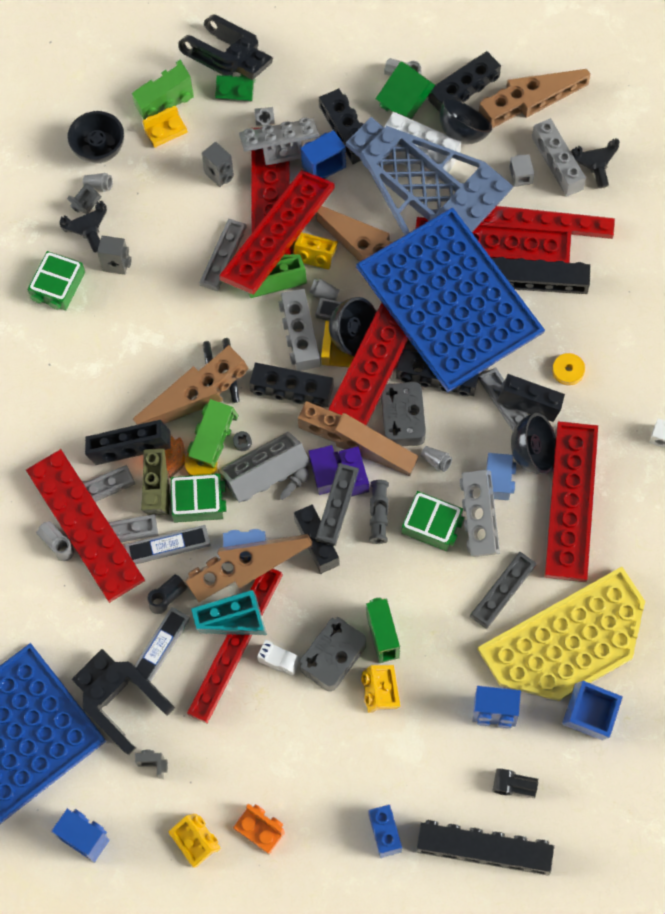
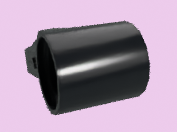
[147,574,188,614]
[492,768,538,799]

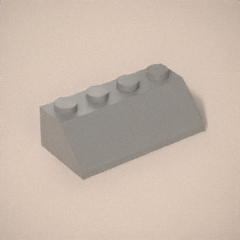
[218,432,311,503]

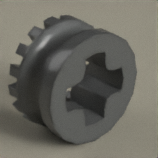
[233,431,252,451]

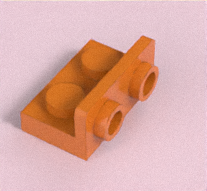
[233,804,285,854]

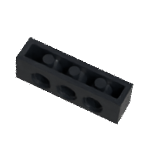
[428,51,501,112]
[319,88,363,164]
[396,349,480,396]
[249,362,334,407]
[85,419,171,465]

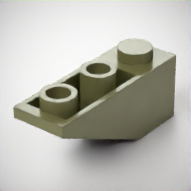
[141,449,170,515]

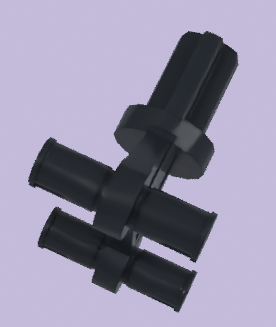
[571,138,620,188]
[59,201,107,253]

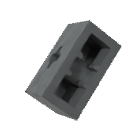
[201,141,234,187]
[97,235,132,275]

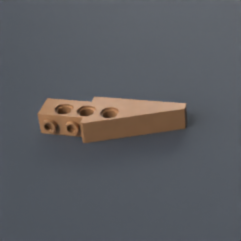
[479,69,591,129]
[316,206,393,262]
[133,345,249,425]
[298,401,418,476]
[185,534,312,602]

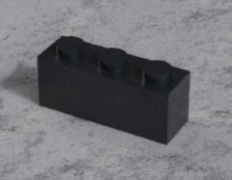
[497,374,565,422]
[294,504,340,574]

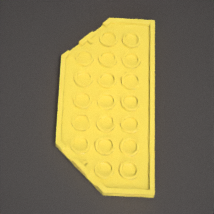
[477,567,645,701]

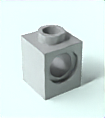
[509,154,534,187]

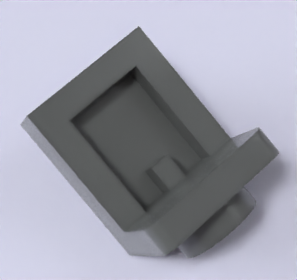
[67,183,102,214]
[135,750,168,779]

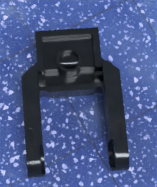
[178,14,273,80]
[72,649,175,755]

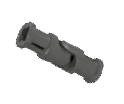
[369,480,389,544]

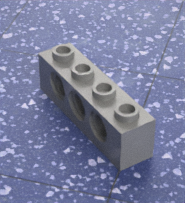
[532,118,586,197]
[278,289,320,371]
[460,470,500,557]

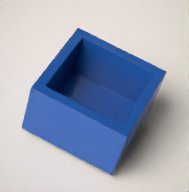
[301,130,346,179]
[562,681,623,740]
[472,686,521,729]
[52,808,110,863]

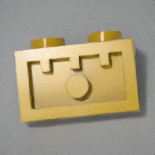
[142,106,188,148]
[293,232,338,270]
[361,665,401,713]
[168,813,221,868]

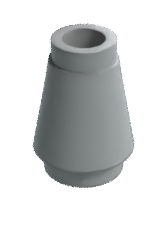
[83,173,113,192]
[310,279,339,301]
[421,446,452,472]

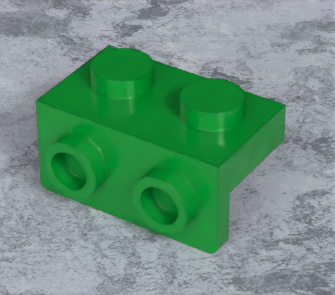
[215,74,256,101]

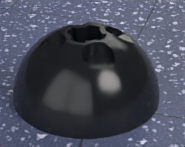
[440,99,492,144]
[68,111,124,164]
[329,297,376,357]
[511,413,556,474]

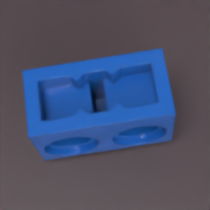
[368,804,402,858]

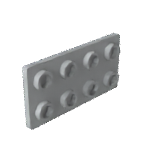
[239,118,319,165]

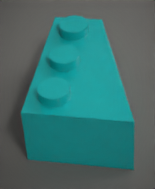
[191,590,267,635]

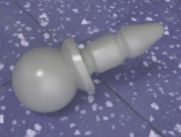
[280,467,309,500]

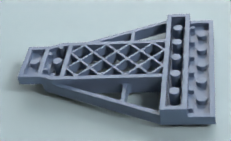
[345,117,514,235]

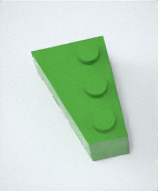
[132,59,194,120]
[249,254,307,298]
[187,399,239,468]

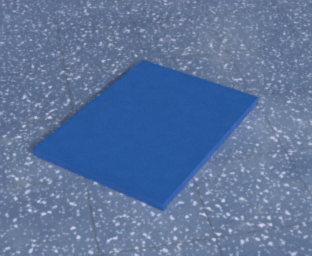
[356,208,545,392]
[0,643,107,824]

